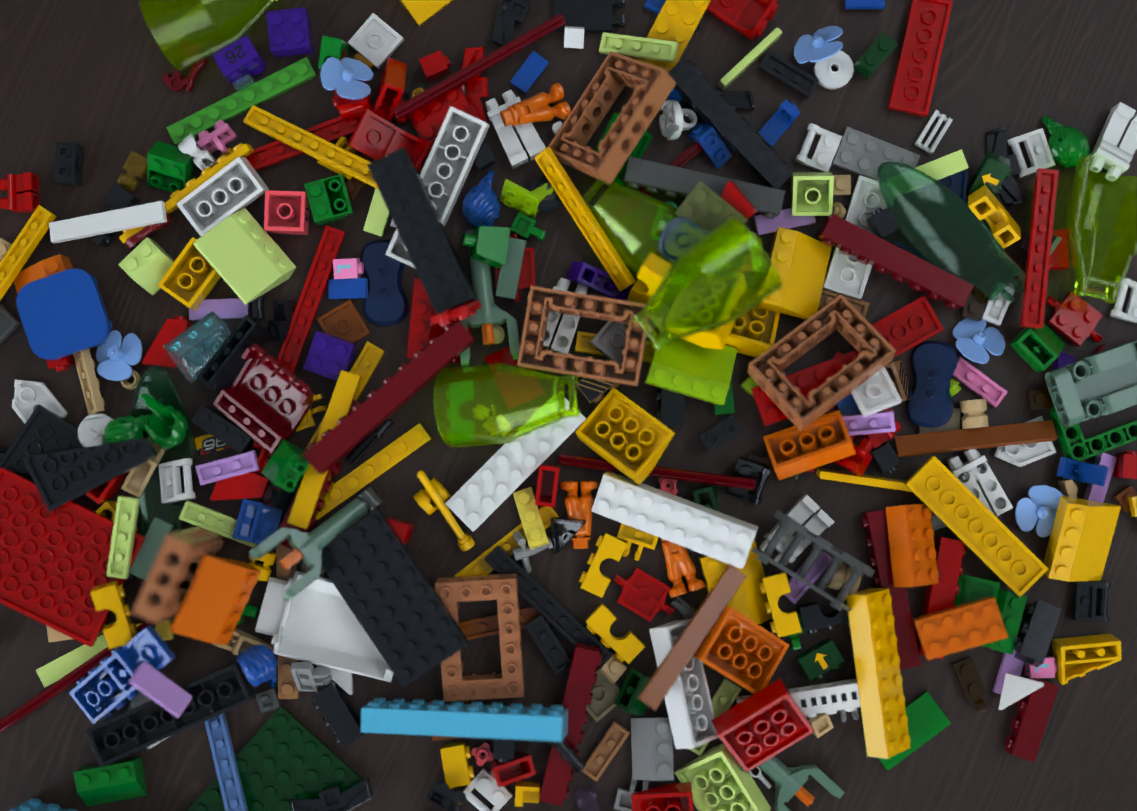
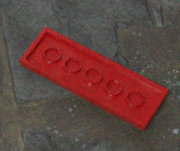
[888,0,953,117]
[751,350,860,426]

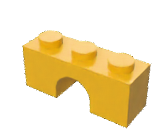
[968,185,1021,249]
[627,252,672,307]
[578,532,627,598]
[759,572,802,638]
[91,581,138,649]
[585,603,645,664]

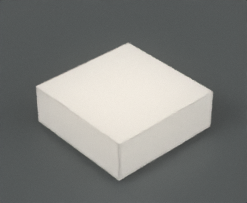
[564,26,584,49]

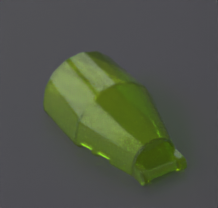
[139,0,277,71]
[1066,155,1137,304]
[582,179,702,304]
[632,217,783,351]
[434,363,580,448]

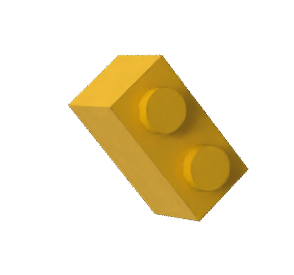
[440,740,475,788]

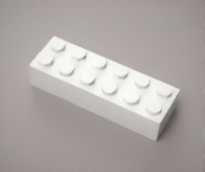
[649,618,719,749]

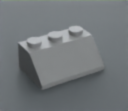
[631,717,674,781]

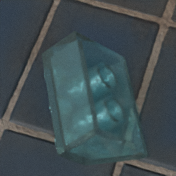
[164,311,231,383]

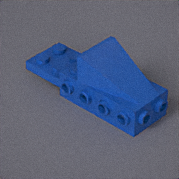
[69,625,176,725]

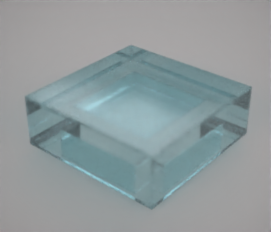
[233,74,256,91]

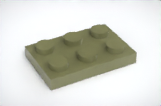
[675,181,748,233]

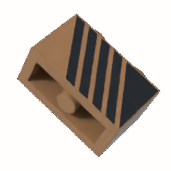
[576,360,620,404]
[885,360,914,402]

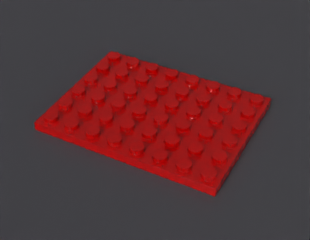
[0,467,146,647]

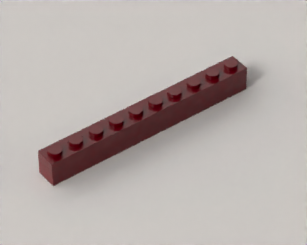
[303,321,475,474]

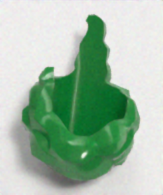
[1042,116,1091,168]
[140,393,188,449]
[103,414,152,444]

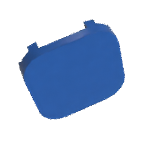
[16,268,113,361]

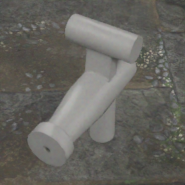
[512,531,553,573]

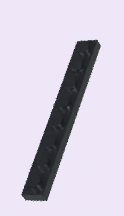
[484,544,613,669]

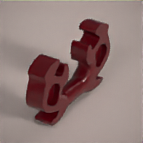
[163,41,208,93]
[125,213,173,250]

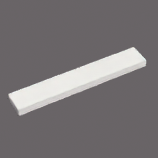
[49,201,167,244]

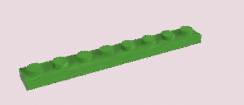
[166,57,317,147]

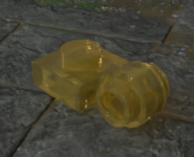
[117,151,147,191]

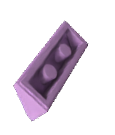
[1083,452,1117,503]
[128,662,192,718]

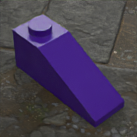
[566,261,631,301]

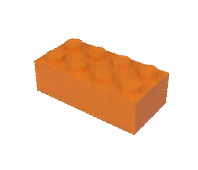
[885,504,939,588]
[912,596,1008,660]

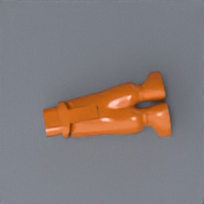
[500,83,571,127]
[560,480,598,549]
[660,538,706,598]

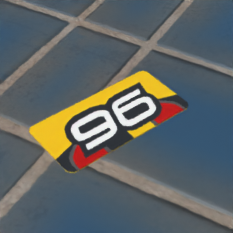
[194,434,231,456]

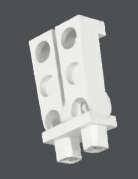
[485,90,546,169]
[1088,102,1137,182]
[543,278,588,355]
[947,449,1013,516]
[759,494,834,565]

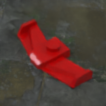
[459,46,489,123]

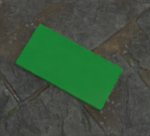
[863,690,951,771]

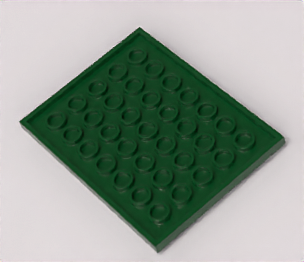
[187,705,364,811]

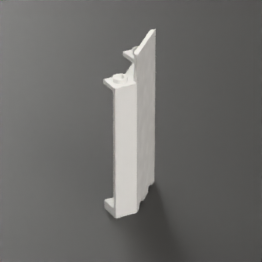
[255,571,393,682]

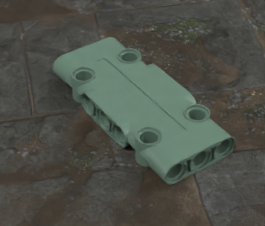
[1045,340,1137,428]

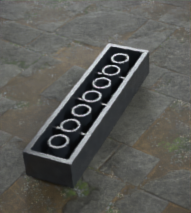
[367,147,476,315]
[85,662,256,767]

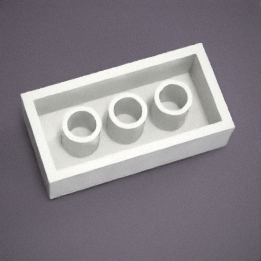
[176,157,269,237]

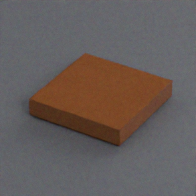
[317,299,371,343]

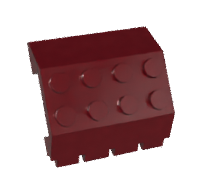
[213,344,313,453]

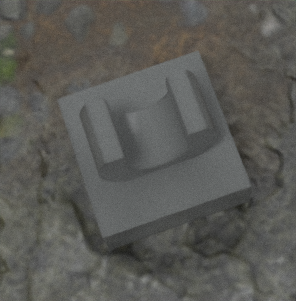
[255,687,282,713]

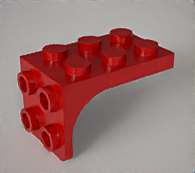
[706,0,780,41]
[348,109,431,173]

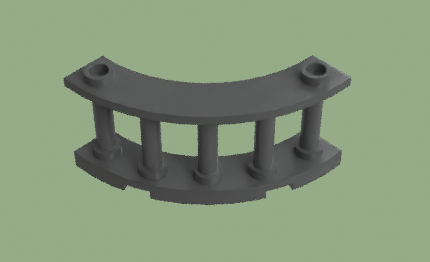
[752,510,875,612]

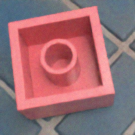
[264,190,310,235]

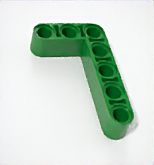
[1049,407,1137,461]

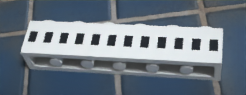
[737,679,861,718]

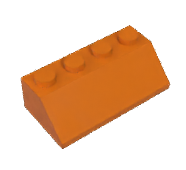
[763,410,856,481]

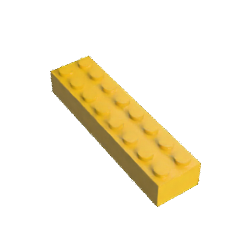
[846,588,911,759]

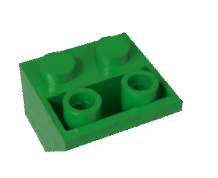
[147,141,195,193]
[304,174,353,226]
[1008,323,1065,372]

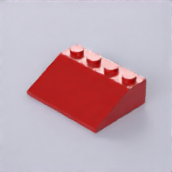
[407,279,474,364]
[711,679,815,773]

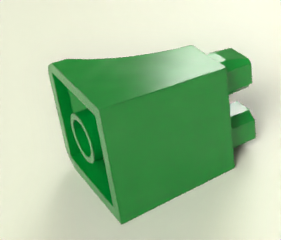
[261,439,310,492]

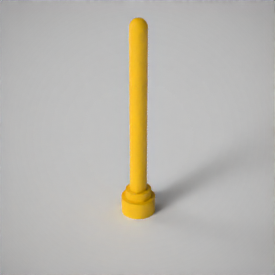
[417,470,475,552]

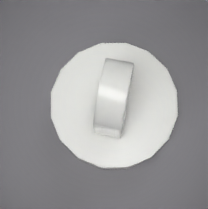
[659,100,697,140]

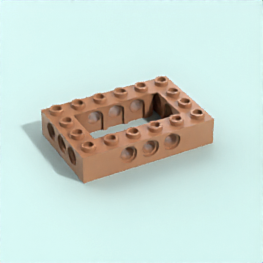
[548,51,676,184]
[517,286,651,387]
[748,294,896,431]
[132,526,224,623]
[435,573,525,702]

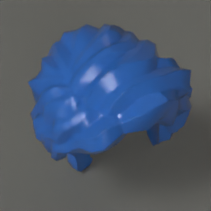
[462,171,501,229]
[236,645,278,688]

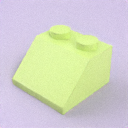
[791,172,834,216]
[118,237,174,295]

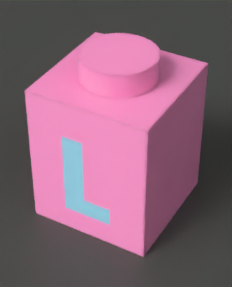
[333,258,364,279]
[1024,655,1057,678]

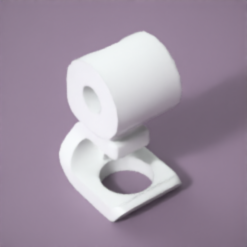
[178,133,217,171]

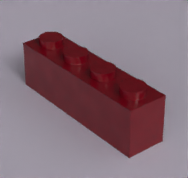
[1005,677,1059,762]

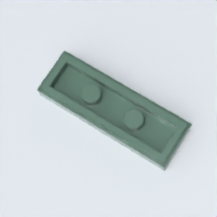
[495,237,527,300]
[129,517,175,581]

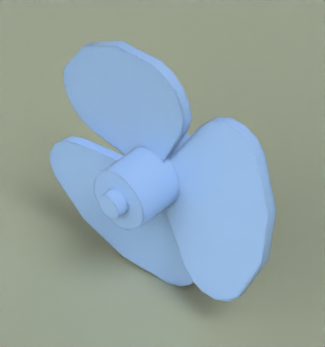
[794,26,843,64]
[320,57,374,100]
[952,318,1006,364]
[96,330,143,381]
[1015,485,1064,537]

